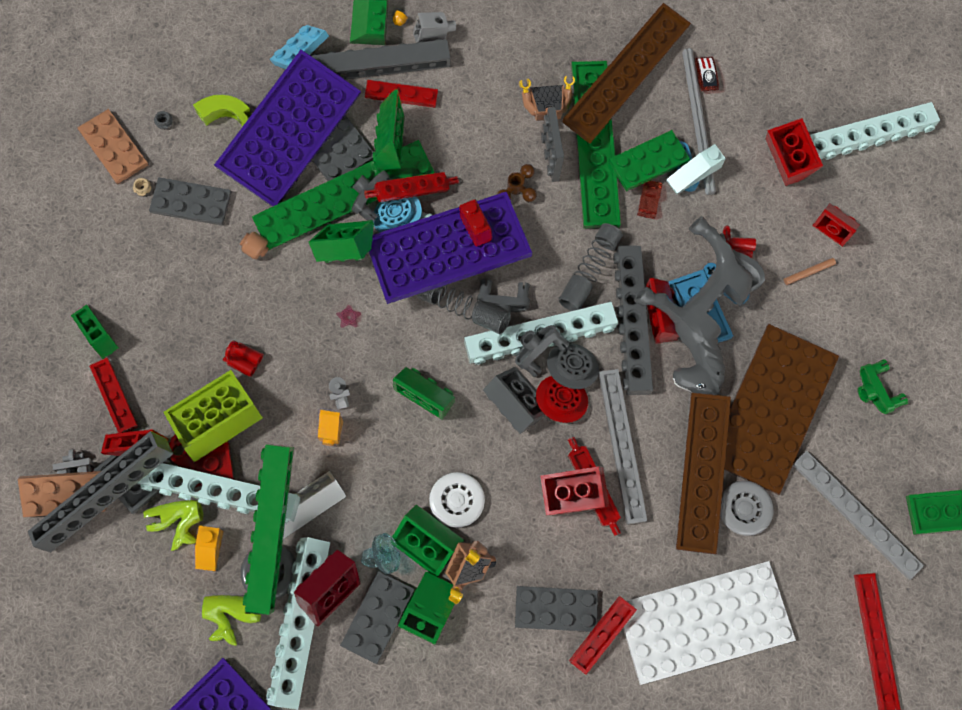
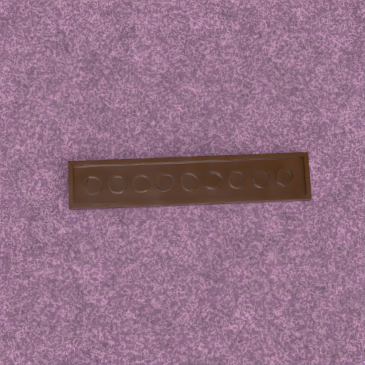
[562,2,691,144]

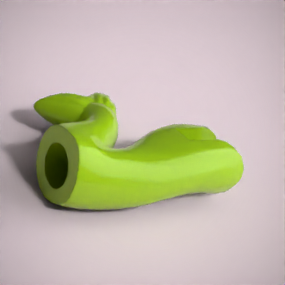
[143,500,204,551]
[202,595,261,646]

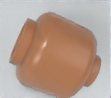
[240,231,269,259]

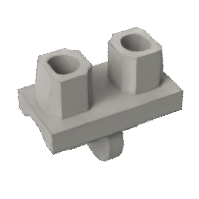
[329,377,350,410]
[52,449,95,474]

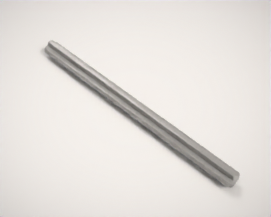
[682,48,716,195]

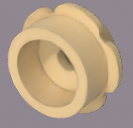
[133,178,152,196]

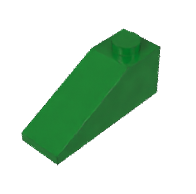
[71,304,119,359]

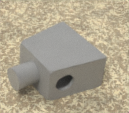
[413,12,456,43]

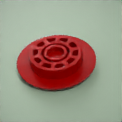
[536,376,588,423]

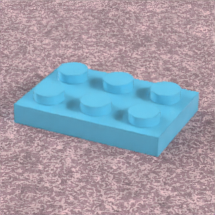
[270,25,329,69]

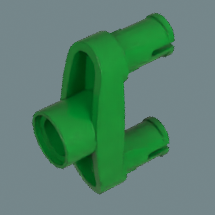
[858,359,908,414]

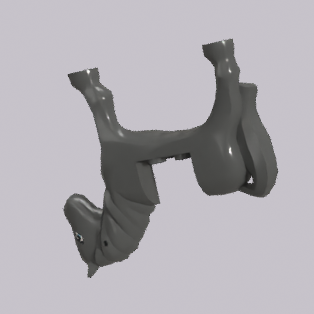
[634,216,765,395]

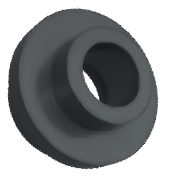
[154,111,173,129]

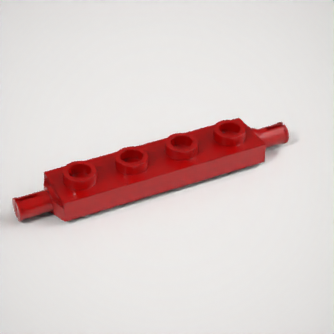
[364,172,459,202]
[567,437,621,536]

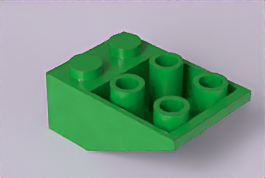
[398,572,455,645]

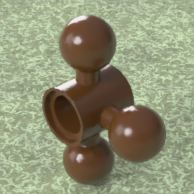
[497,164,537,202]

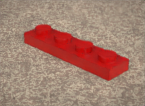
[365,80,438,108]
[89,357,139,433]
[569,595,637,675]

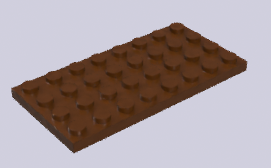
[724,324,839,495]

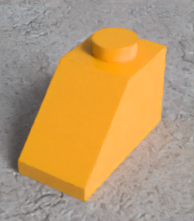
[318,410,343,446]
[195,526,224,572]

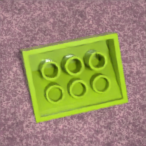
[163,370,263,462]

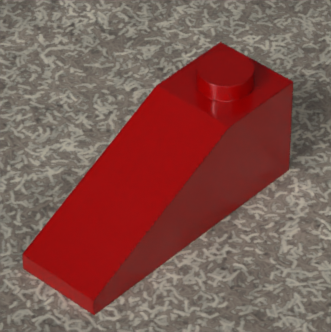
[101,429,168,456]

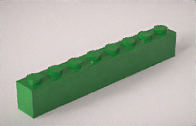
[243,444,294,615]

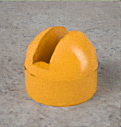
[393,10,408,26]

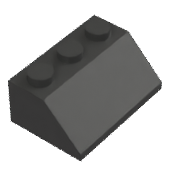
[483,366,546,434]

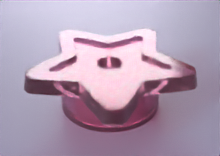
[336,305,361,328]

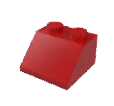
[812,203,860,247]

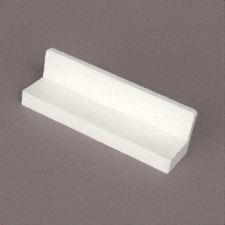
[283,471,346,539]

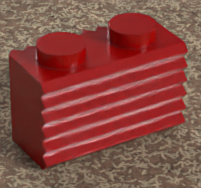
[459,199,492,246]

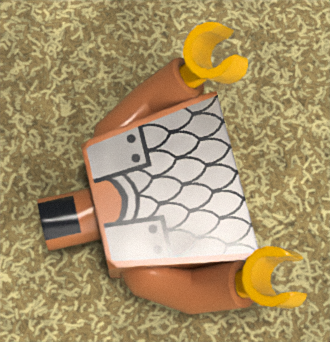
[519,75,575,121]
[445,541,496,604]

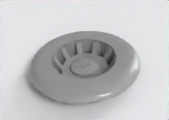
[720,481,774,536]

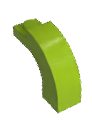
[193,95,252,126]

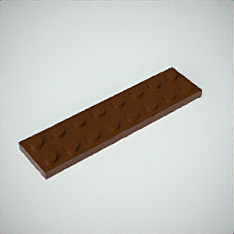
[676,393,731,555]

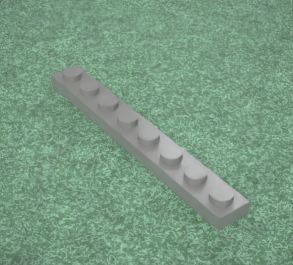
[599,369,647,525]
[792,451,924,580]

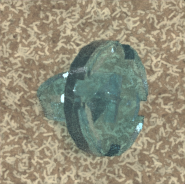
[361,533,401,574]

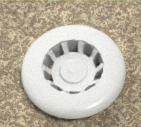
[429,472,485,528]

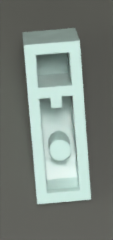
[666,144,726,194]

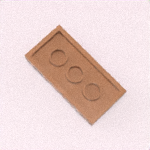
[77,109,148,184]
[18,471,106,517]

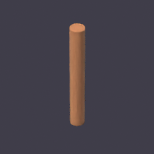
[784,258,836,285]

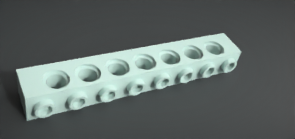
[810,102,940,160]
[464,302,618,365]
[137,463,301,524]
[266,537,330,710]

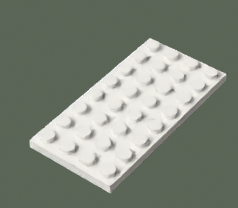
[623,561,796,685]

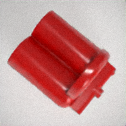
[723,225,756,258]
[223,340,264,377]

